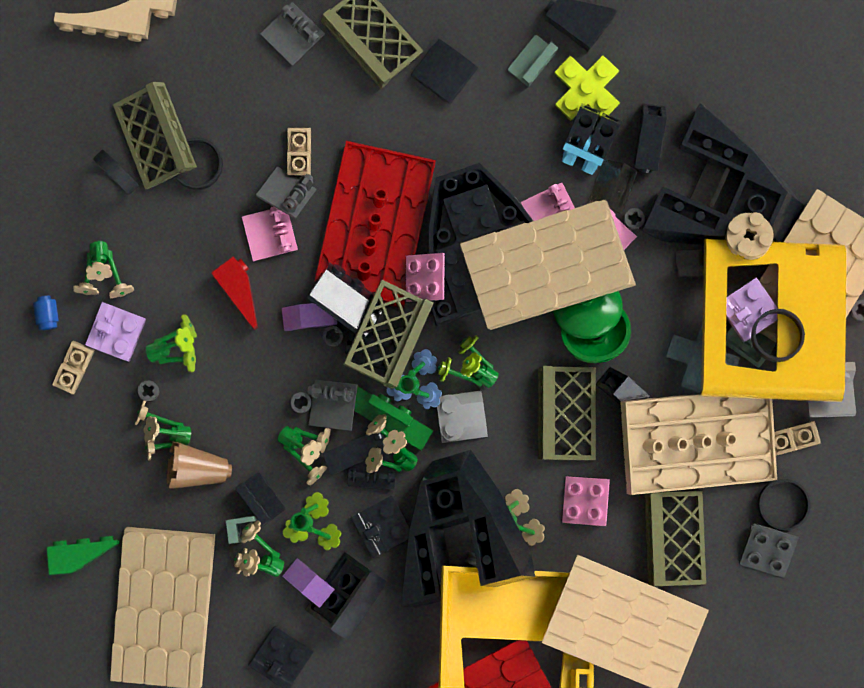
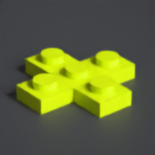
[554,55,620,121]

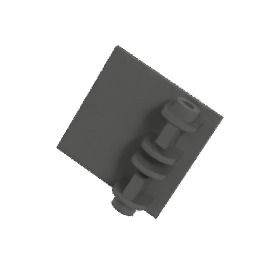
[260,2,325,66]
[256,166,317,219]
[308,380,358,431]
[740,523,799,578]

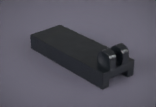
[322,432,385,475]

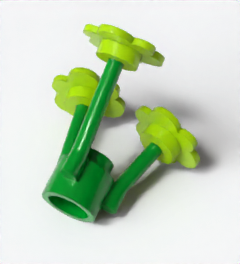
[146,315,197,372]

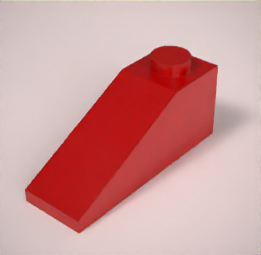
[212,256,258,330]

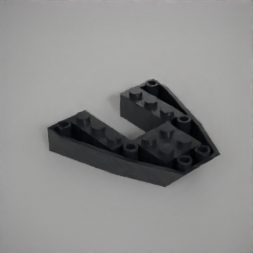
[641,103,805,246]
[429,163,533,326]
[401,450,535,608]

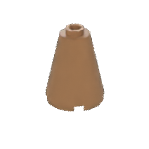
[167,442,232,489]

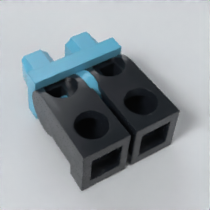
[562,103,622,175]

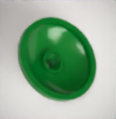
[553,291,623,339]
[561,300,631,363]

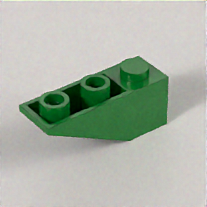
[47,536,120,575]

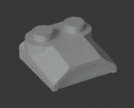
[437,391,488,443]

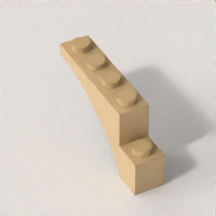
[54,0,177,42]

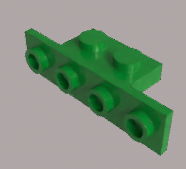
[354,387,433,451]

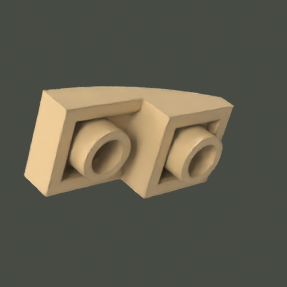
[287,128,311,175]
[52,341,95,394]
[774,421,821,456]

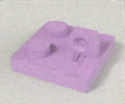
[726,277,777,343]
[85,302,146,362]

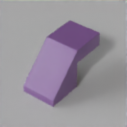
[282,303,337,331]
[283,558,335,608]

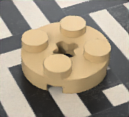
[725,212,773,260]

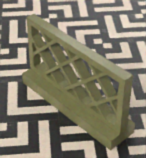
[321,0,423,89]
[113,82,197,189]
[343,280,433,389]
[538,366,596,460]
[645,491,706,586]

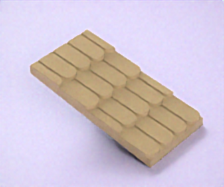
[759,189,864,343]
[460,200,636,330]
[621,394,777,495]
[110,527,215,688]
[542,555,709,688]

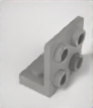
[808,362,856,417]

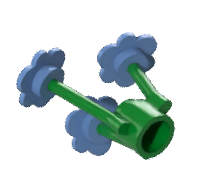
[387,349,442,409]

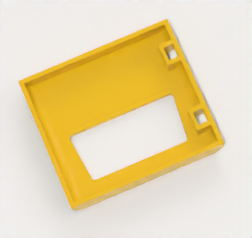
[701,239,846,402]
[438,566,594,688]

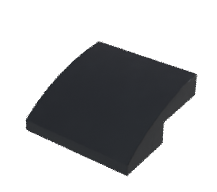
[411,39,478,104]

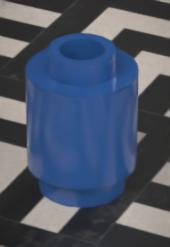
[33,296,59,330]

